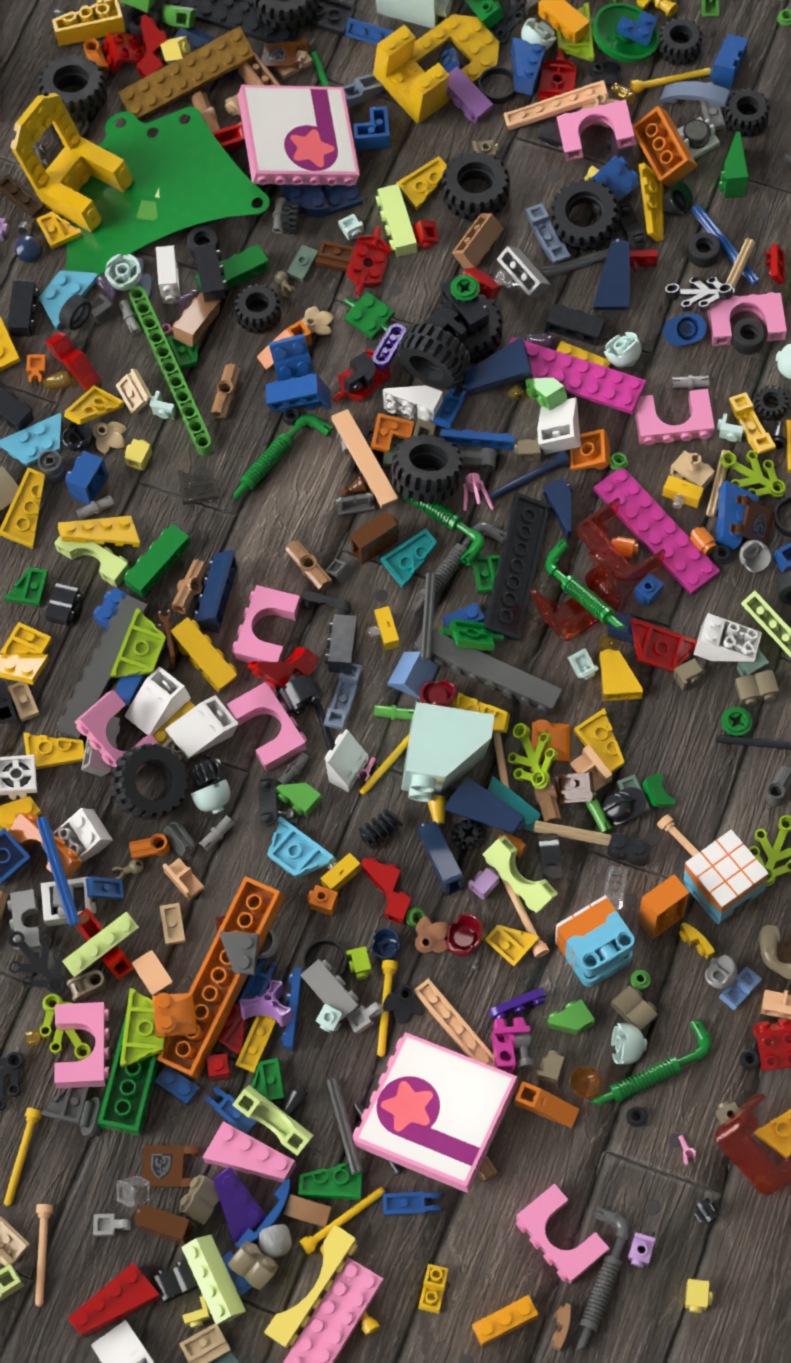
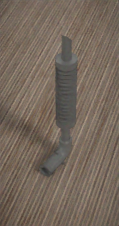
[413,522,505,617]
[576,1206,630,1351]

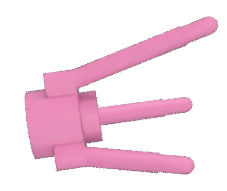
[463,473,494,511]

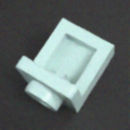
[338,214,364,241]
[150,391,176,419]
[717,414,744,442]
[567,649,599,679]
[316,1004,342,1033]

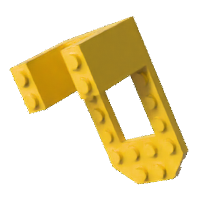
[373,14,499,125]
[10,93,134,233]

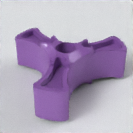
[240,980,292,1027]

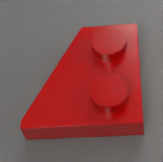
[217,1003,247,1056]

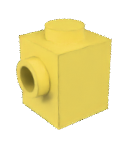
[160,37,191,61]
[125,439,152,471]
[685,1279,712,1313]

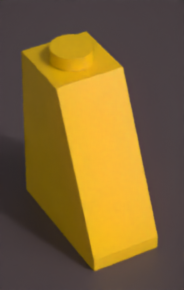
[599,649,643,702]

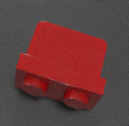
[101,32,146,73]
[752,1018,791,1071]

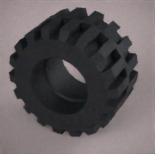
[658,17,703,66]
[724,88,770,137]
[235,284,281,334]

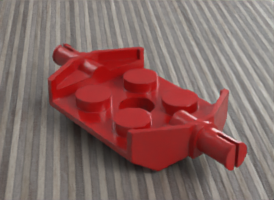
[538,50,577,118]
[346,226,392,296]
[332,348,391,403]

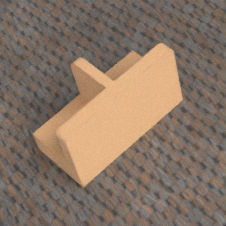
[570,745,612,792]
[162,858,204,901]
[132,950,173,996]
[760,990,791,1020]

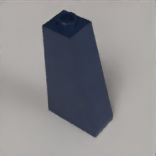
[593,239,630,310]
[462,337,534,396]
[444,776,526,835]
[417,821,464,896]

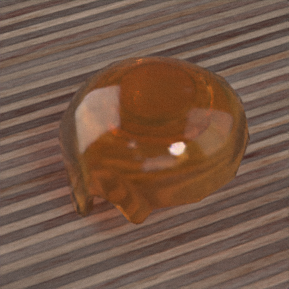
[569,1066,602,1099]

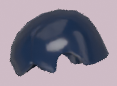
[15,235,42,262]
[371,927,402,960]

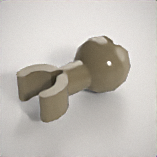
[274,271,295,298]
[112,859,144,880]

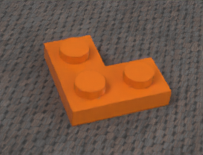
[370,413,414,453]

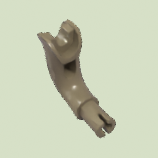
[759,925,791,980]

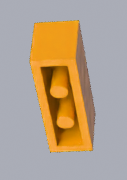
[538,0,590,44]
[472,1295,538,1347]

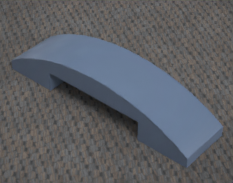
[660,81,731,107]
[526,203,570,264]
[324,663,362,730]

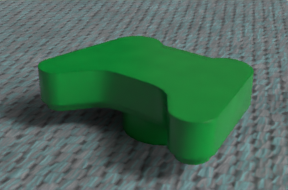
[643,773,676,807]

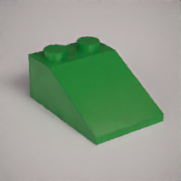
[719,132,748,199]

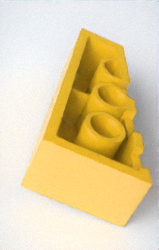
[52,0,125,46]
[170,617,237,693]

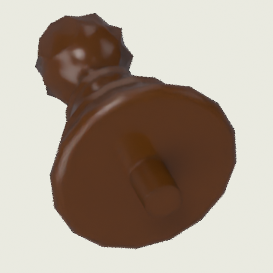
[340,475,367,497]

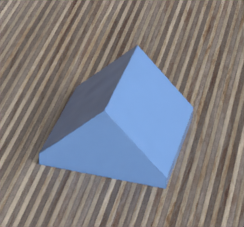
[387,652,438,699]

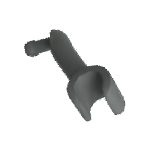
[255,809,298,824]

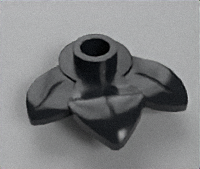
[588,61,619,86]
[383,984,422,1024]

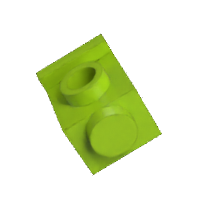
[346,946,372,980]

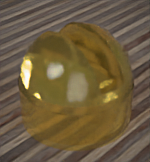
[507,385,523,401]
[597,633,614,650]
[24,1030,40,1047]

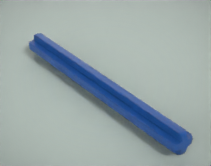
[691,204,760,286]
[36,817,80,926]

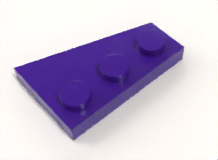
[213,1166,267,1243]

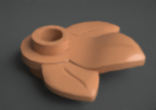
[415,916,448,953]

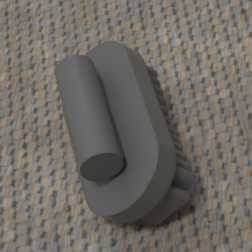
[163,821,196,856]
[79,1097,103,1137]

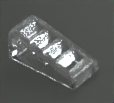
[603,865,629,909]

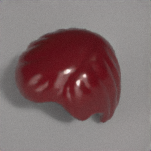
[420,680,458,708]
[446,913,485,956]

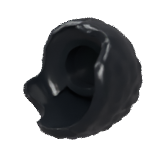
[61,422,92,452]

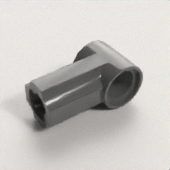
[460,448,497,472]
[765,766,791,806]

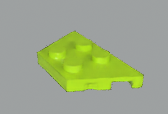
[556,3,594,62]
[110,608,166,678]
[120,988,165,1067]

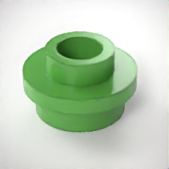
[778,9,791,26]
[609,453,628,470]
[406,907,425,927]
[630,970,651,990]

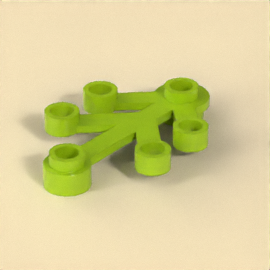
[720,450,786,498]
[508,723,558,790]
[749,815,791,887]
[39,994,92,1061]

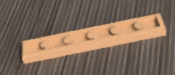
[504,80,609,131]
[331,409,398,508]
[414,978,495,1067]

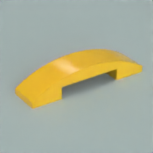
[729,392,776,454]

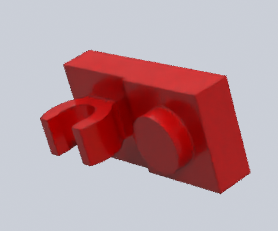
[764,244,785,285]
[629,250,658,272]

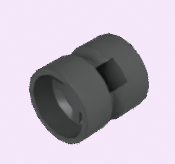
[38,450,65,483]

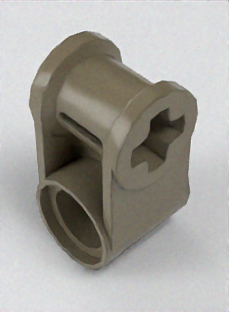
[66,970,107,1002]

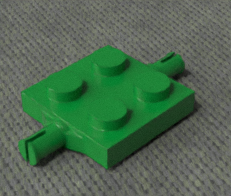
[344,292,395,340]
[440,619,504,651]

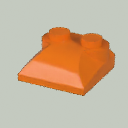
[570,429,610,471]
[531,719,571,762]
[152,993,197,1038]

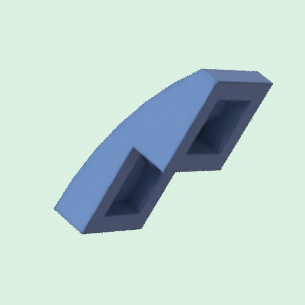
[719,966,762,1011]

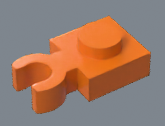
[26,354,46,385]

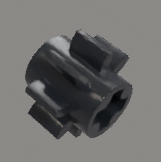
[694,1198,721,1224]

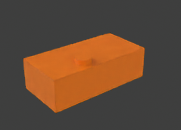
[632,106,697,188]
[638,874,689,940]

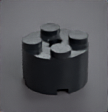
[279,673,324,716]

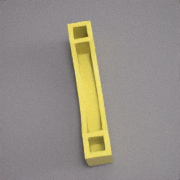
[264,1225,358,1348]

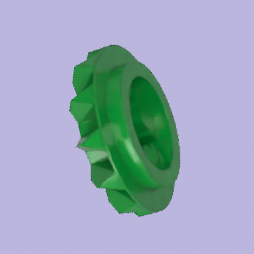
[450,275,480,303]
[721,707,752,737]

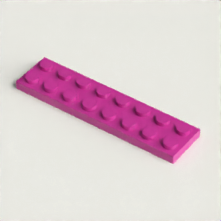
[508,337,647,414]
[593,468,720,595]

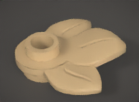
[302,306,334,335]
[92,422,126,454]

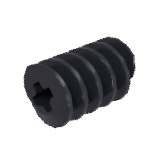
[358,808,403,849]

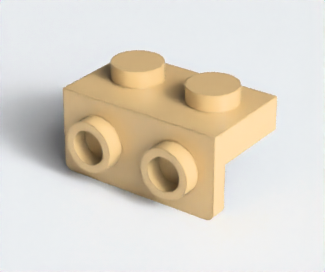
[0,1217,30,1266]

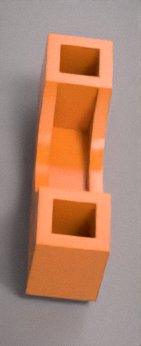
[8,813,83,880]

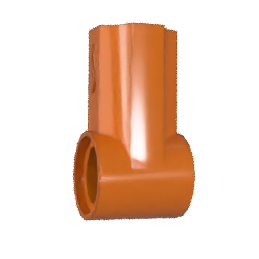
[84,38,109,74]
[129,834,170,859]

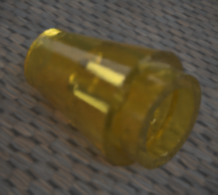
[611,83,636,106]
[43,370,72,389]

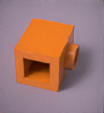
[307,885,339,916]

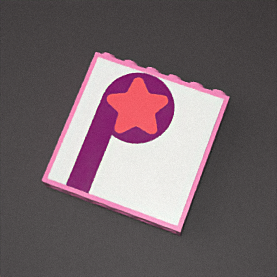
[238,85,360,186]
[353,1032,518,1193]

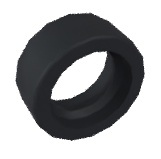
[127,6,160,37]
[59,294,91,330]

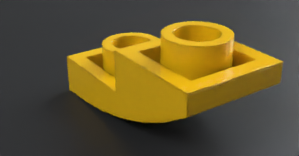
[679,922,715,960]
[419,1264,449,1314]

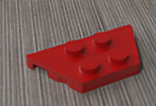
[631,618,697,673]

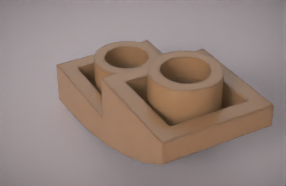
[283,1194,331,1227]
[551,1303,571,1352]

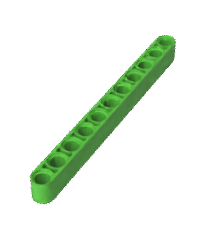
[129,286,213,456]

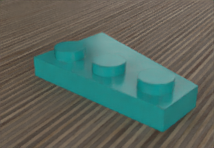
[380,529,437,589]
[487,776,541,833]

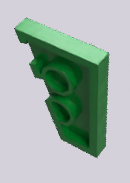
[298,1158,363,1200]

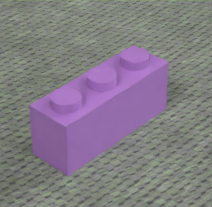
[446,67,493,123]

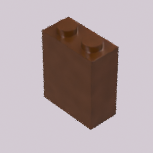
[350,510,399,565]
[134,1204,194,1246]

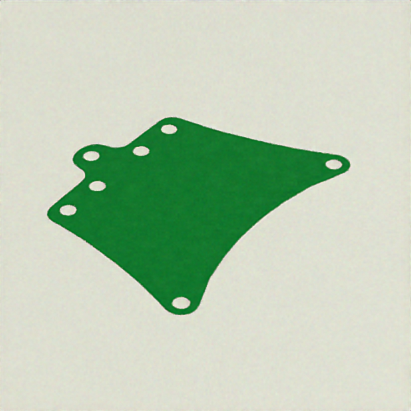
[65,107,270,276]

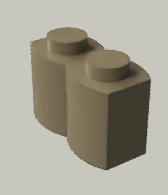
[735,670,779,706]
[611,986,657,1032]
[178,1175,219,1225]
[228,1241,278,1290]

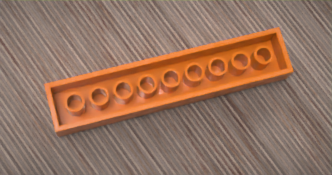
[157,876,285,1079]

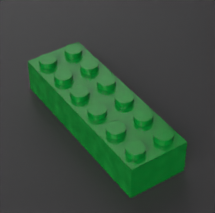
[98,1012,166,1136]

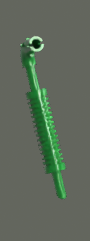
[234,414,334,503]
[389,480,485,566]
[545,539,626,629]
[590,1018,712,1106]

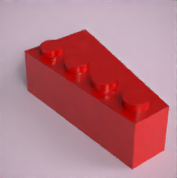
[67,1262,162,1338]

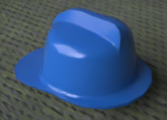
[663,313,706,346]

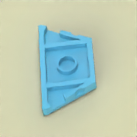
[39,270,99,330]
[0,413,62,467]
[267,816,336,879]

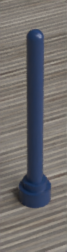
[489,450,570,500]

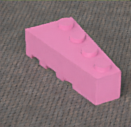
[202,1122,296,1183]

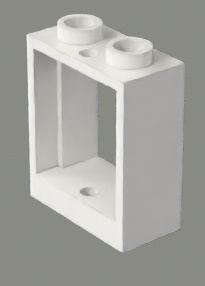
[156,246,181,304]
[41,877,97,926]

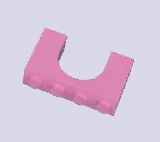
[557,100,636,161]
[707,292,787,346]
[634,389,715,445]
[232,585,301,663]
[227,682,307,772]
[75,690,158,773]
[55,1002,110,1089]
[516,1184,609,1284]

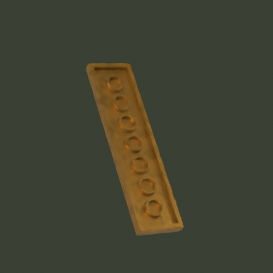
[118,26,256,121]

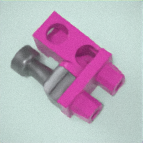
[491,1017,534,1073]

